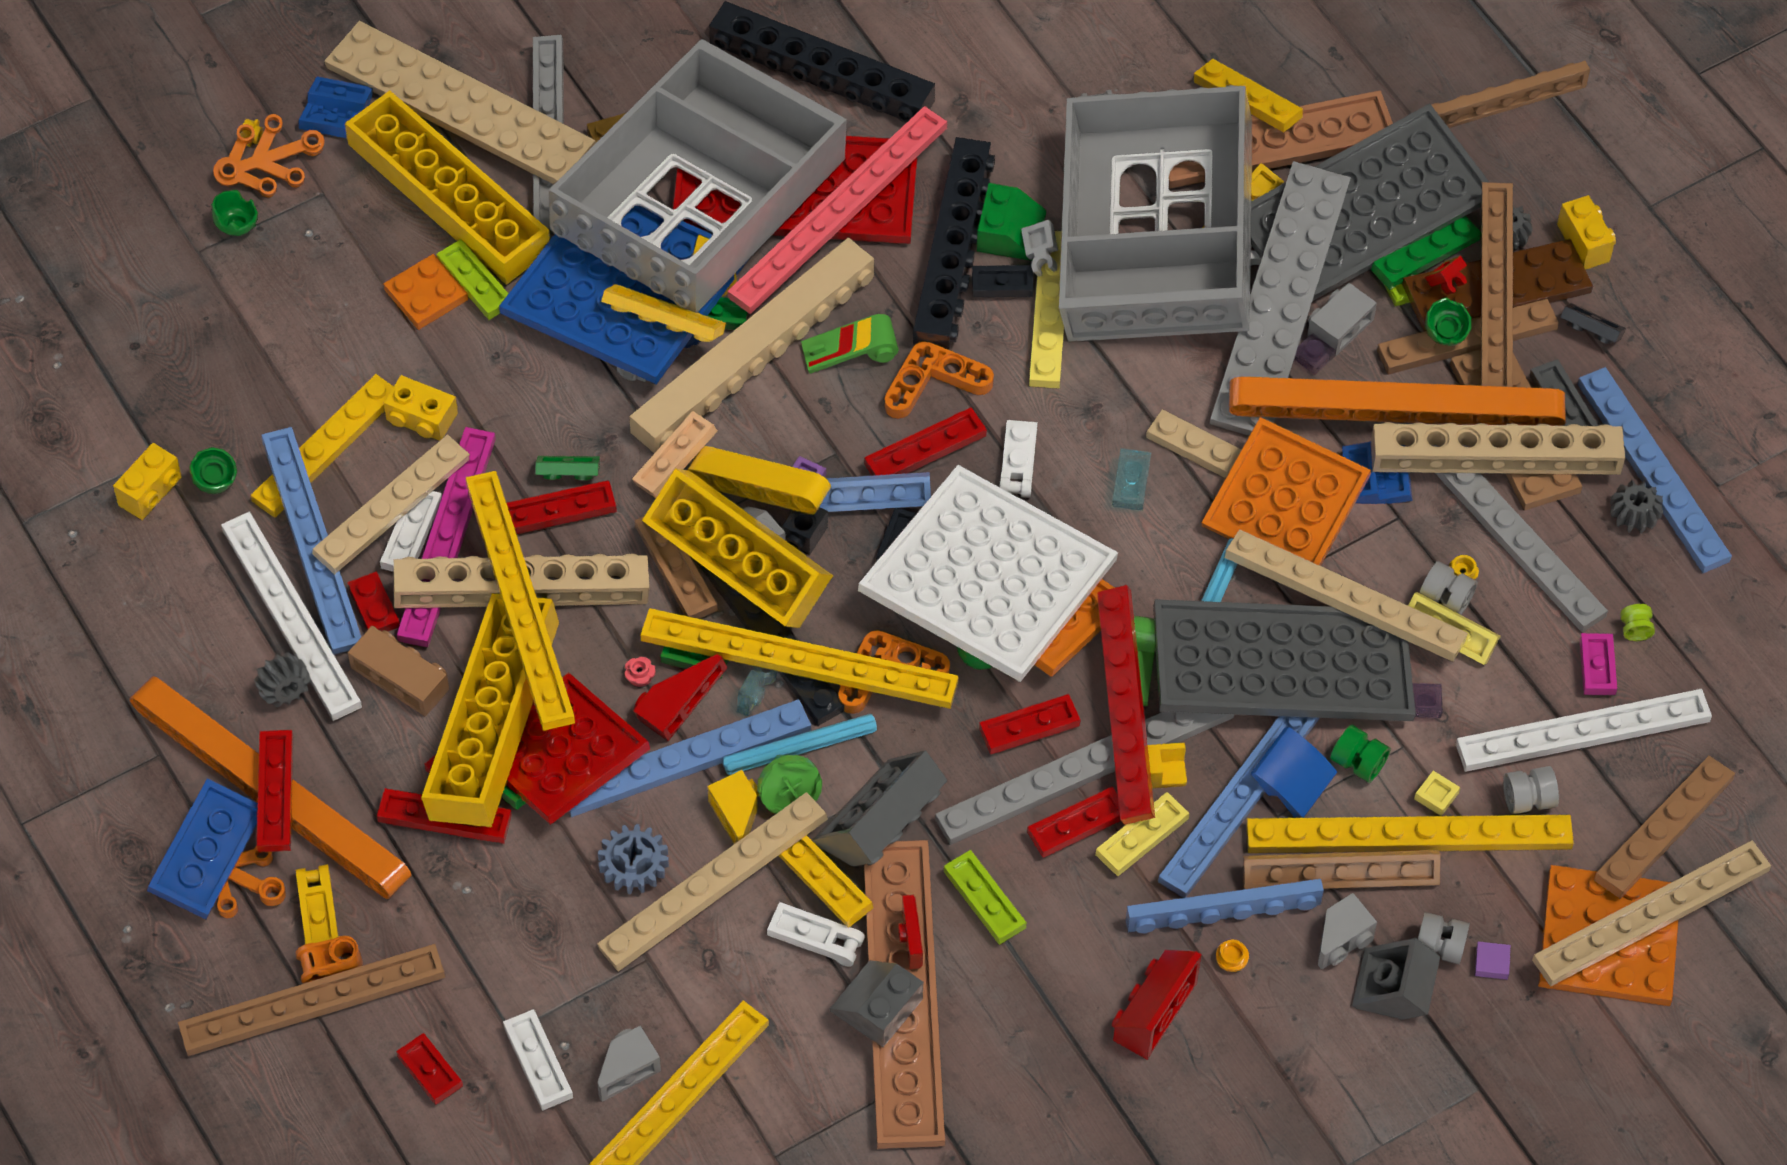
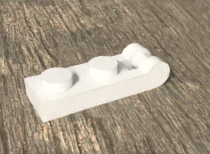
[1000,420,1038,498]
[767,902,865,967]

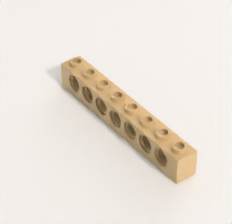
[1371,422,1625,475]
[393,554,649,608]

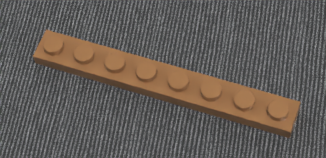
[1481,182,1513,387]
[178,944,445,1056]

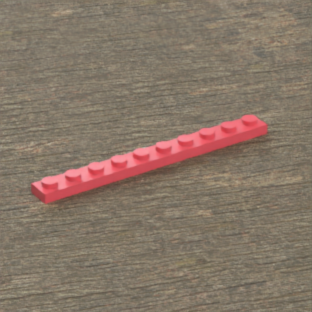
[727,106,947,314]

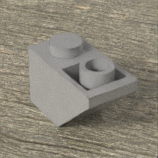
[1318,893,1377,970]

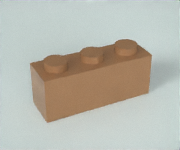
[348,626,449,717]

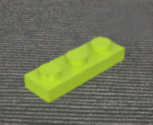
[436,239,509,320]
[943,850,1027,945]

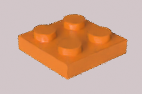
[383,254,468,330]

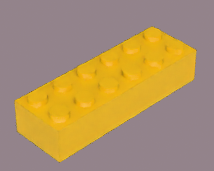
[642,468,833,628]

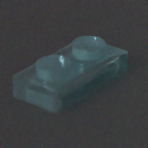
[1112,448,1151,511]

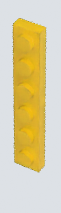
[251,374,394,518]

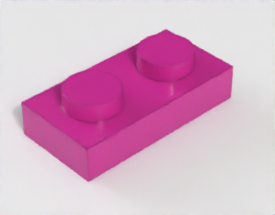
[1579,633,1617,695]

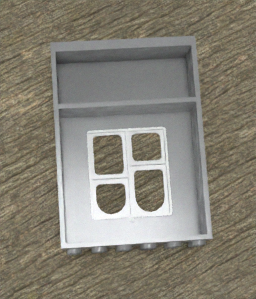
[549,39,847,313]
[1059,85,1252,342]

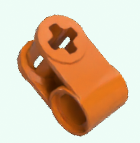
[296,936,363,984]

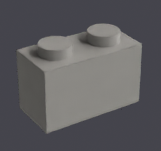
[1307,283,1377,357]

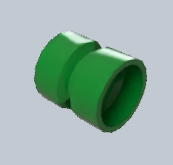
[1330,724,1391,783]

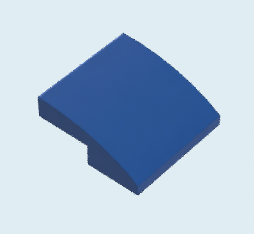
[299,76,373,138]
[1342,441,1413,504]
[1251,727,1337,818]

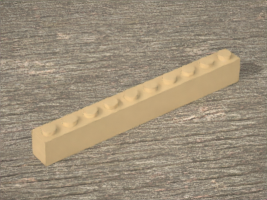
[629,238,874,454]

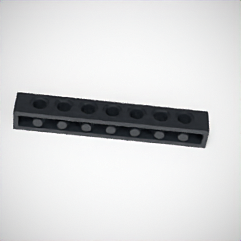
[709,1,935,123]
[913,137,995,350]

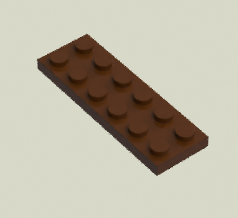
[1402,239,1593,332]

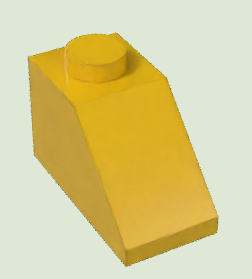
[707,770,759,844]

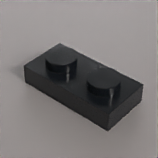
[972,265,1033,297]
[1561,303,1626,344]

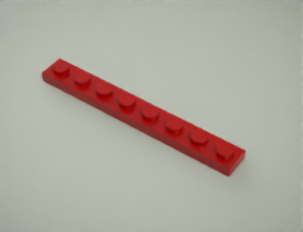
[1097,585,1155,825]

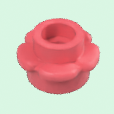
[624,657,656,687]

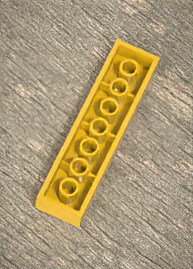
[345,90,550,285]
[421,593,559,827]

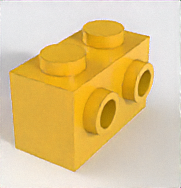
[1557,195,1616,270]
[384,375,458,441]
[113,443,182,520]

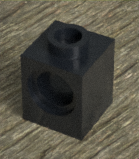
[782,507,828,555]

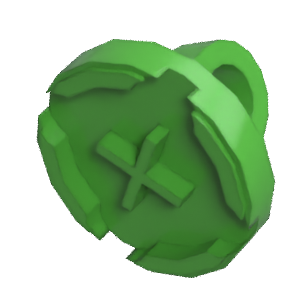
[757,755,822,814]

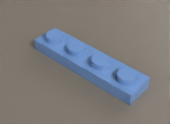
[820,472,931,512]

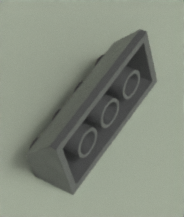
[812,750,948,866]

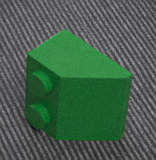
[977,183,1047,261]

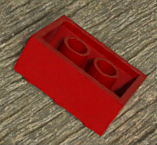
[1111,950,1202,1060]

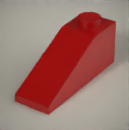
[633,654,728,742]

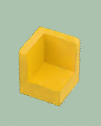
[1148,743,1187,789]

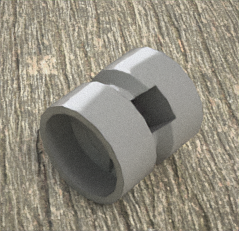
[1420,561,1478,615]
[1503,766,1559,814]
[1418,912,1470,965]

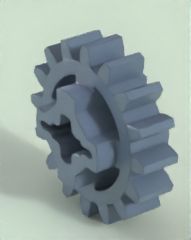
[598,824,669,894]

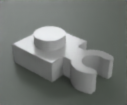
[1021,220,1058,277]

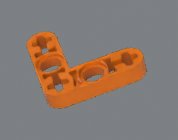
[884,342,994,419]
[838,630,950,714]

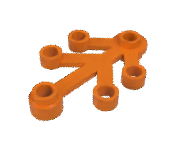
[213,114,324,198]
[217,846,286,918]

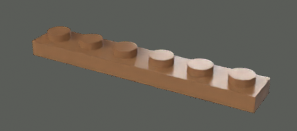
[1432,61,1590,128]
[1377,299,1559,375]
[1594,756,1735,899]
[1243,850,1440,889]

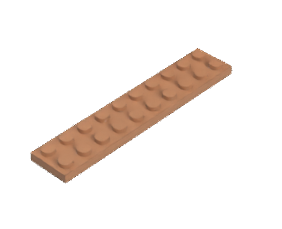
[864,840,945,1149]

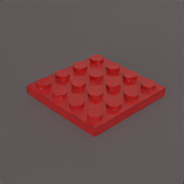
[506,672,650,825]

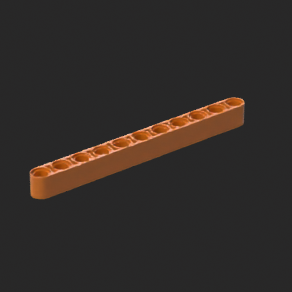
[1229,377,1566,426]
[130,676,412,899]

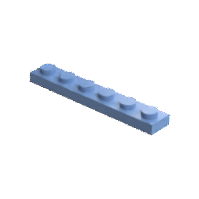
[1126,879,1324,933]

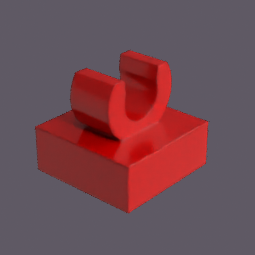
[1425,255,1467,295]

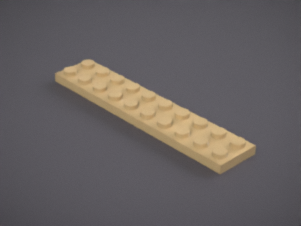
[324,21,596,184]

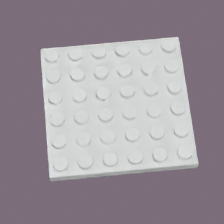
[858,465,1118,682]

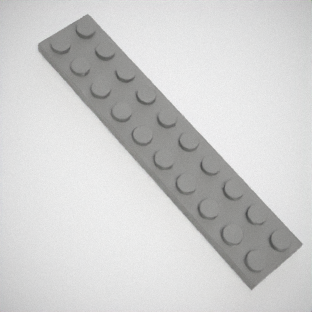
[1210,161,1351,436]

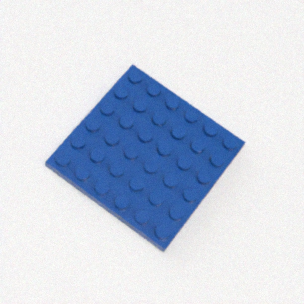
[499,205,750,385]

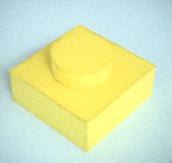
[1414,771,1460,816]

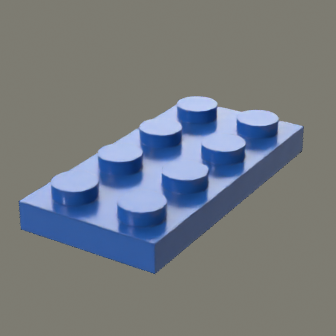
[147,778,258,920]

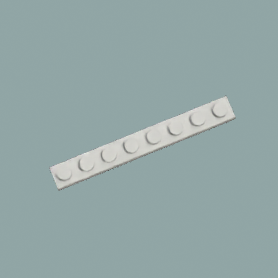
[221,511,362,721]
[1456,689,1712,772]

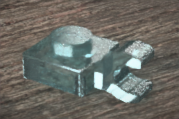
[737,666,777,717]

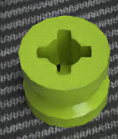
[1620,604,1655,641]

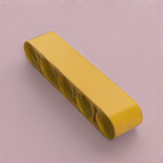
[688,446,831,514]

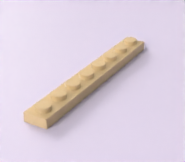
[1224,529,1468,662]
[597,792,828,972]
[1532,840,1771,987]

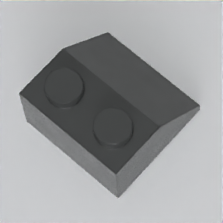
[1352,938,1440,1020]
[830,960,924,1048]

